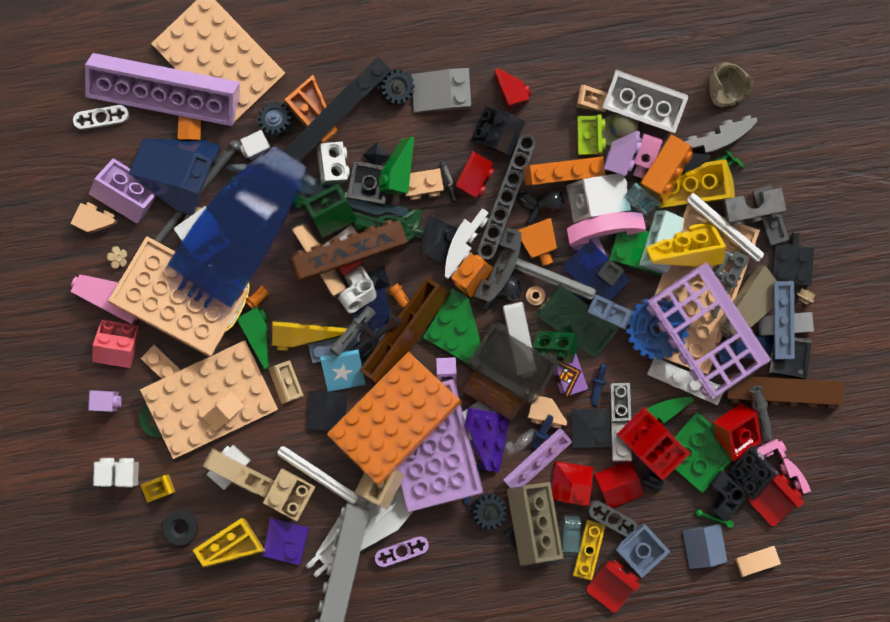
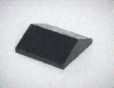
[347,161,387,205]
[306,391,347,431]

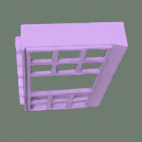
[646,263,770,399]

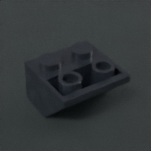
[471,106,525,157]

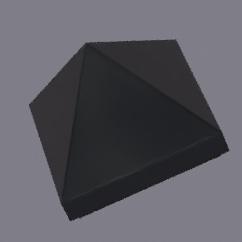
[363,142,390,165]
[366,267,390,290]

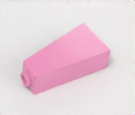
[70,275,138,324]

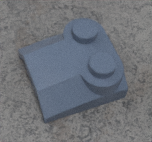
[616,523,670,578]

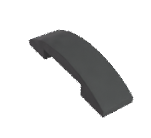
[474,227,521,302]

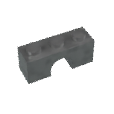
[723,188,786,226]

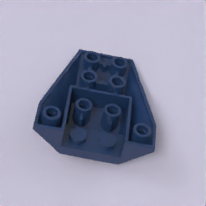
[129,139,222,216]

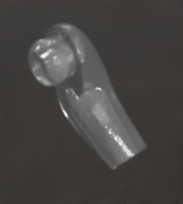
[504,428,536,456]

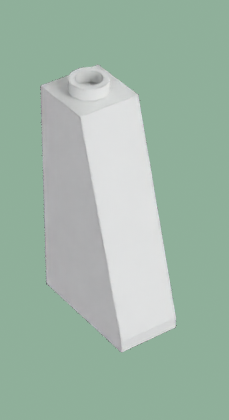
[502,302,537,378]

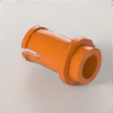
[388,283,410,309]
[246,285,270,309]

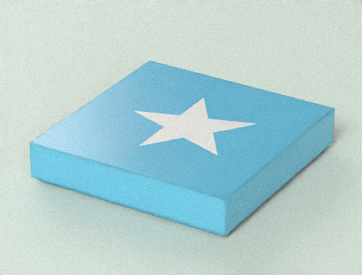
[320,350,365,392]

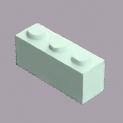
[639,211,684,273]

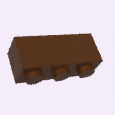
[462,368,526,421]

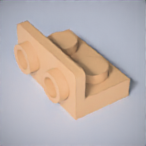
[406,169,444,200]

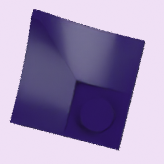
[262,518,310,565]

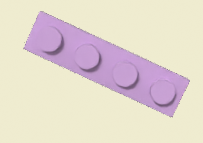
[504,428,572,488]

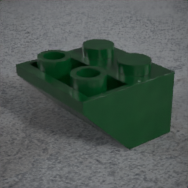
[304,184,357,238]

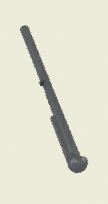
[154,140,241,243]

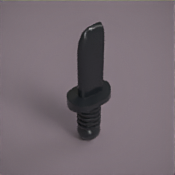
[440,161,459,203]

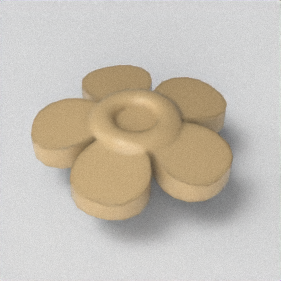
[107,246,127,268]

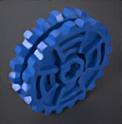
[625,297,690,360]

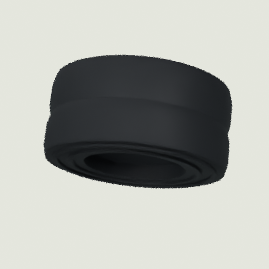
[162,510,198,546]

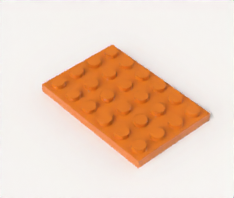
[327,352,462,486]

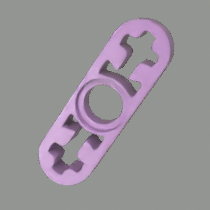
[375,536,429,567]

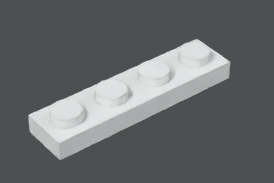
[647,357,723,405]

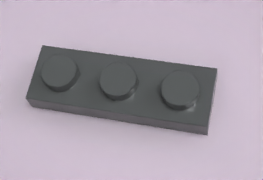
[752,185,789,246]

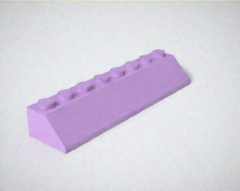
[85,53,240,126]

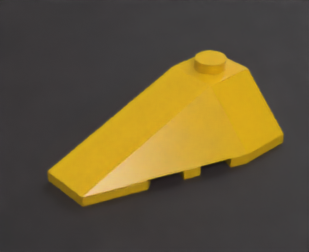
[655,159,735,209]
[646,222,726,266]
[272,322,347,351]

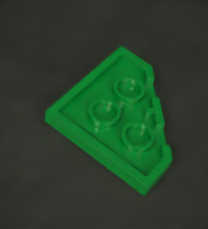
[423,288,483,367]

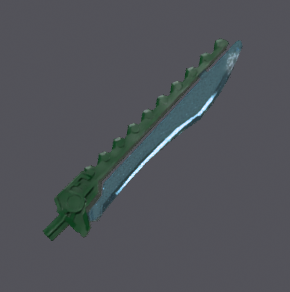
[227,163,424,247]

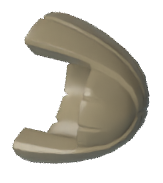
[709,62,754,107]

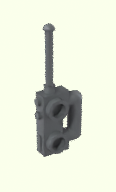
[712,250,749,318]

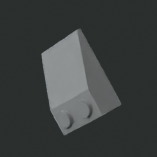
[412,68,471,113]

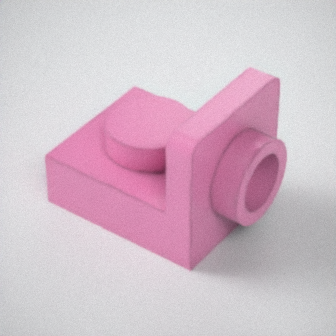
[756,439,787,458]

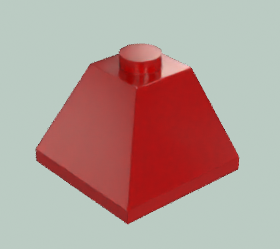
[494,68,531,110]
[551,461,593,506]

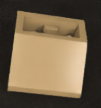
[263,468,315,521]
[354,470,405,509]

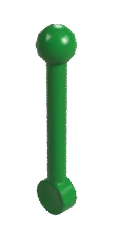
[695,509,734,528]

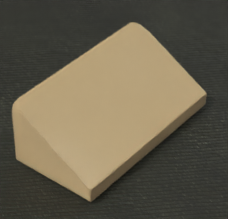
[269,360,303,404]

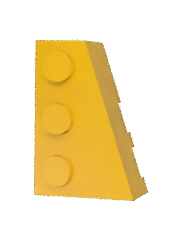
[193,518,266,567]

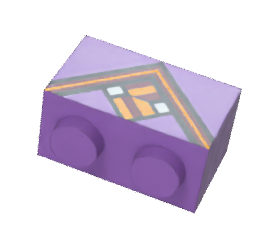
[551,354,588,396]

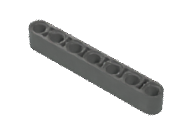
[478,134,535,261]

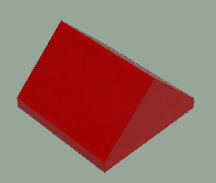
[594,462,644,508]

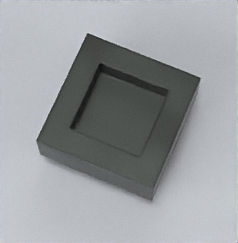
[597,259,624,286]

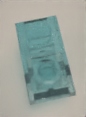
[624,182,661,218]

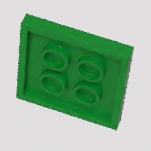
[674,412,731,493]

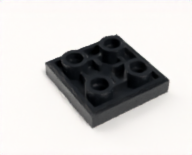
[728,446,779,501]

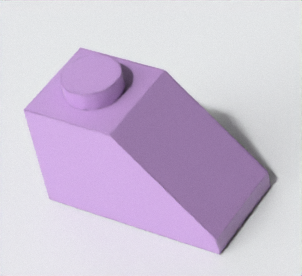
[436,357,457,389]

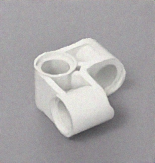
[338,265,376,313]

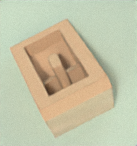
[576,85,607,112]
[202,392,244,431]

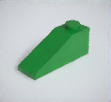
[378,137,414,196]
[236,307,269,369]

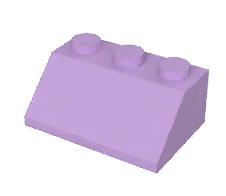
[89,159,157,224]

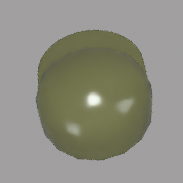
[602,113,638,146]

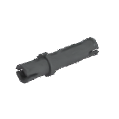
[329,306,376,357]
[750,386,774,441]

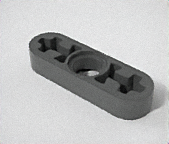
[587,500,638,537]

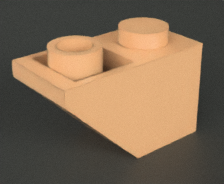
[70,202,118,233]
[528,395,567,428]

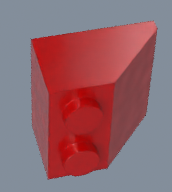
[456,151,495,199]
[713,404,762,461]

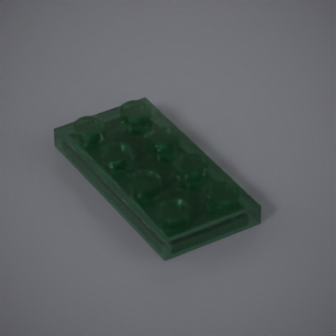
[536,284,620,358]

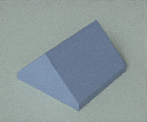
[682,524,728,569]

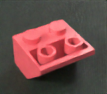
[92,319,139,368]

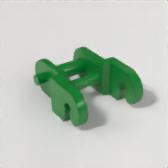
[716,150,744,169]

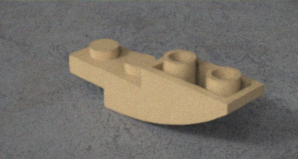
[204,449,274,498]

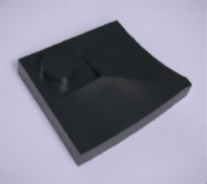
[422,215,458,264]
[769,335,812,380]
[571,409,611,449]

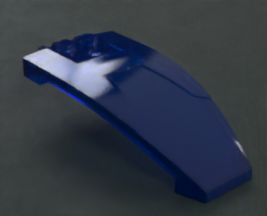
[167,146,307,309]

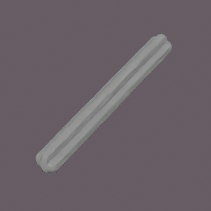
[514,258,596,300]

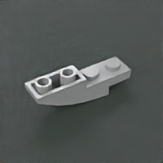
[684,115,757,153]
[610,383,632,462]

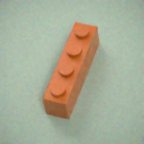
[524,157,606,185]

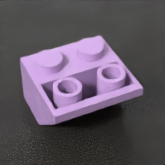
[604,131,642,176]

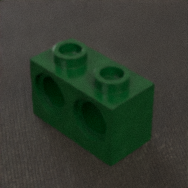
[532,330,578,363]

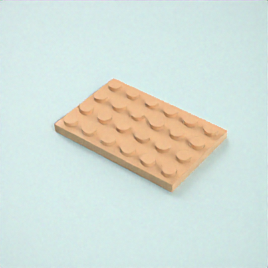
[151,0,286,124]
[108,236,248,357]
[140,340,278,459]

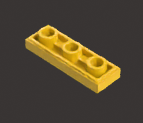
[573,520,606,581]

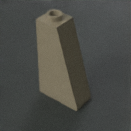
[718,265,776,340]

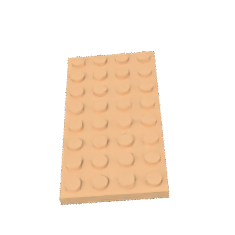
[653,204,760,375]

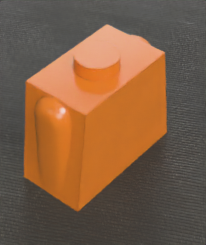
[451,253,493,298]

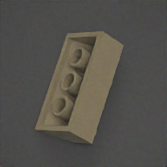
[507,482,563,566]

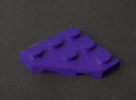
[464,407,510,472]

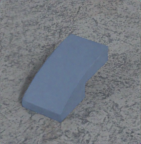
[588,295,633,329]

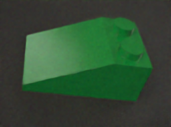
[609,231,662,276]

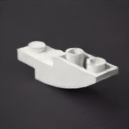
[445,208,489,279]

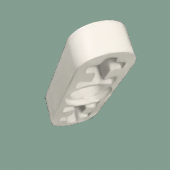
[73,105,129,130]

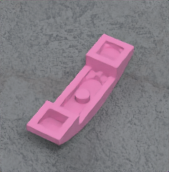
[567,212,646,246]

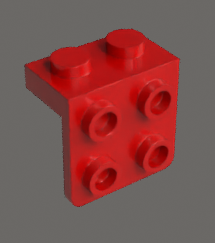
[748,474,804,526]
[586,560,640,612]

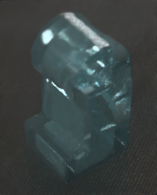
[562,516,580,552]

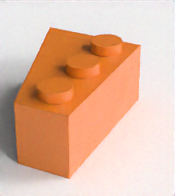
[284,75,337,143]
[641,135,693,204]

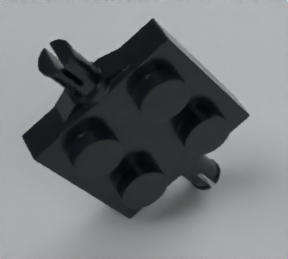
[773,233,814,298]

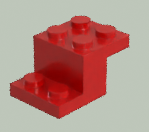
[617,407,691,480]

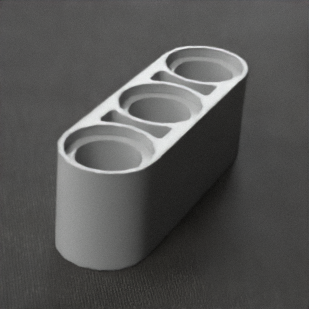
[758,312,814,336]

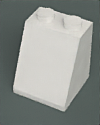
[566,173,631,223]

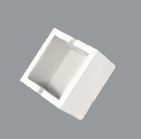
[94,458,139,487]

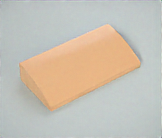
[293,224,347,297]

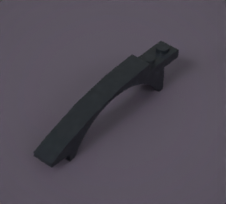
[270,57,392,180]

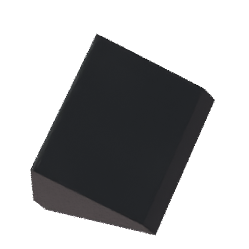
[641,469,665,492]

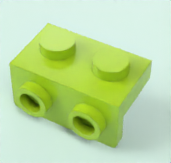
[577,115,606,155]

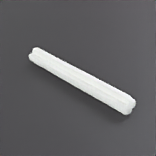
[687,193,764,262]
[277,446,360,505]

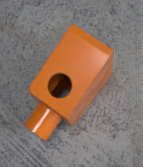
[517,218,557,266]

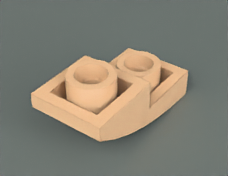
[735,546,781,577]

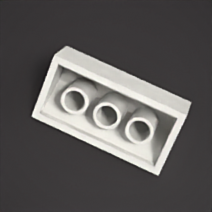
[603,70,688,133]

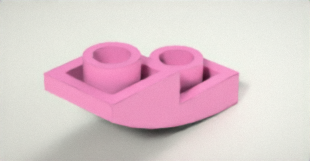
[780,458,811,494]

